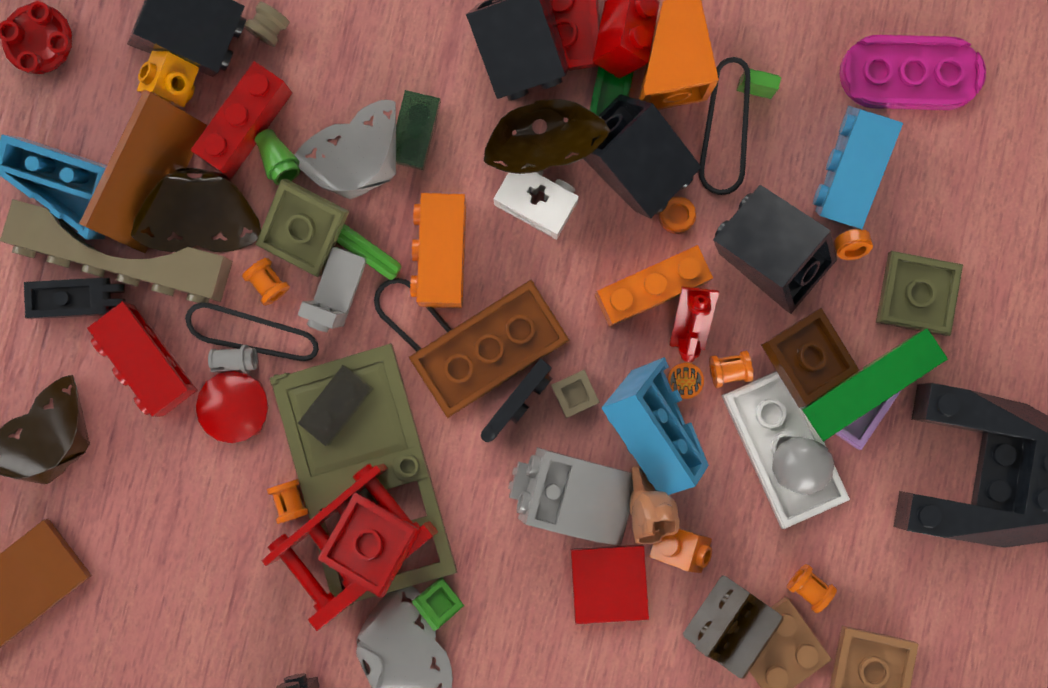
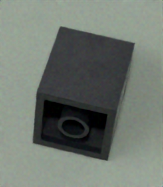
[127,0,246,77]
[466,0,569,101]
[578,94,702,219]
[713,185,837,314]

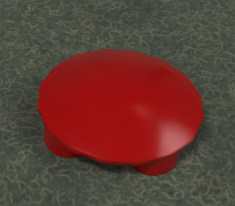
[0,1,72,74]
[196,371,268,443]

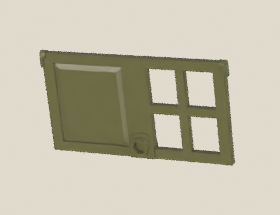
[269,344,458,606]

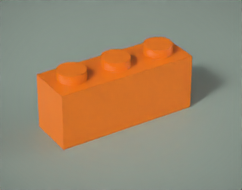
[410,193,467,308]
[594,245,713,328]

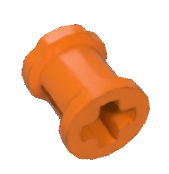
[242,258,290,306]
[709,350,754,388]
[266,479,309,524]
[787,564,837,613]

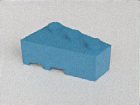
[813,106,903,229]
[0,134,107,240]
[602,357,709,495]

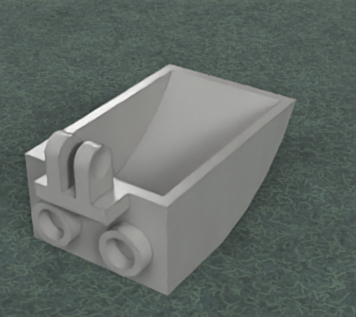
[508,447,633,545]

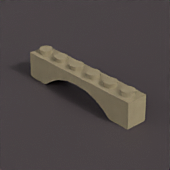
[0,199,233,303]

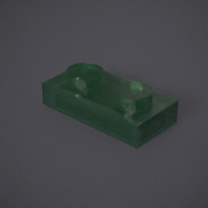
[396,90,441,171]

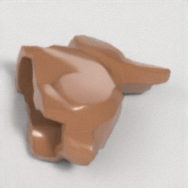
[629,466,680,544]

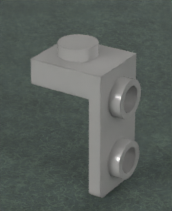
[298,247,367,332]

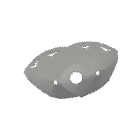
[295,100,396,199]
[356,586,453,688]

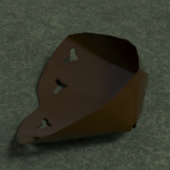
[484,99,610,174]
[131,168,261,252]
[0,375,90,485]

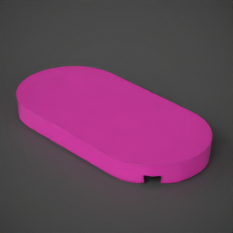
[839,35,986,110]

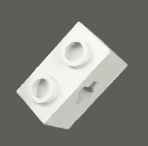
[494,164,579,240]

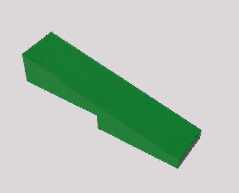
[801,328,948,442]

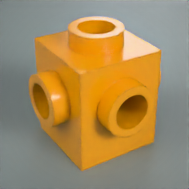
[137,51,199,108]

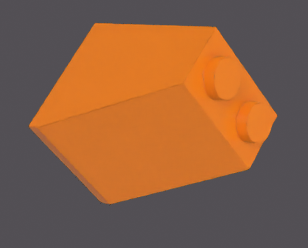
[639,0,719,110]

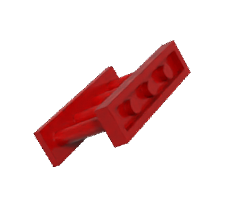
[261,463,438,631]

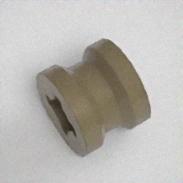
[244,2,290,47]

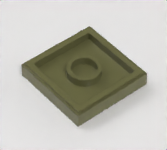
[255,179,349,277]
[876,251,963,336]

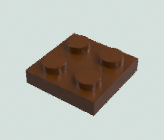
[761,308,859,408]

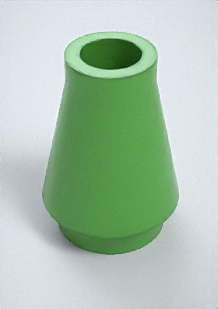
[254,129,300,185]

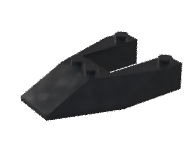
[893,383,1048,548]

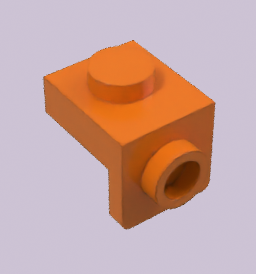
[649,528,712,573]

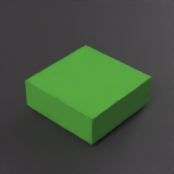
[737,69,781,99]
[411,577,464,631]

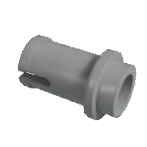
[208,345,258,374]

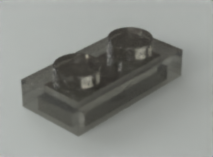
[298,365,374,446]

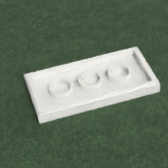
[721,371,850,529]

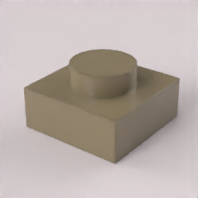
[551,370,600,418]

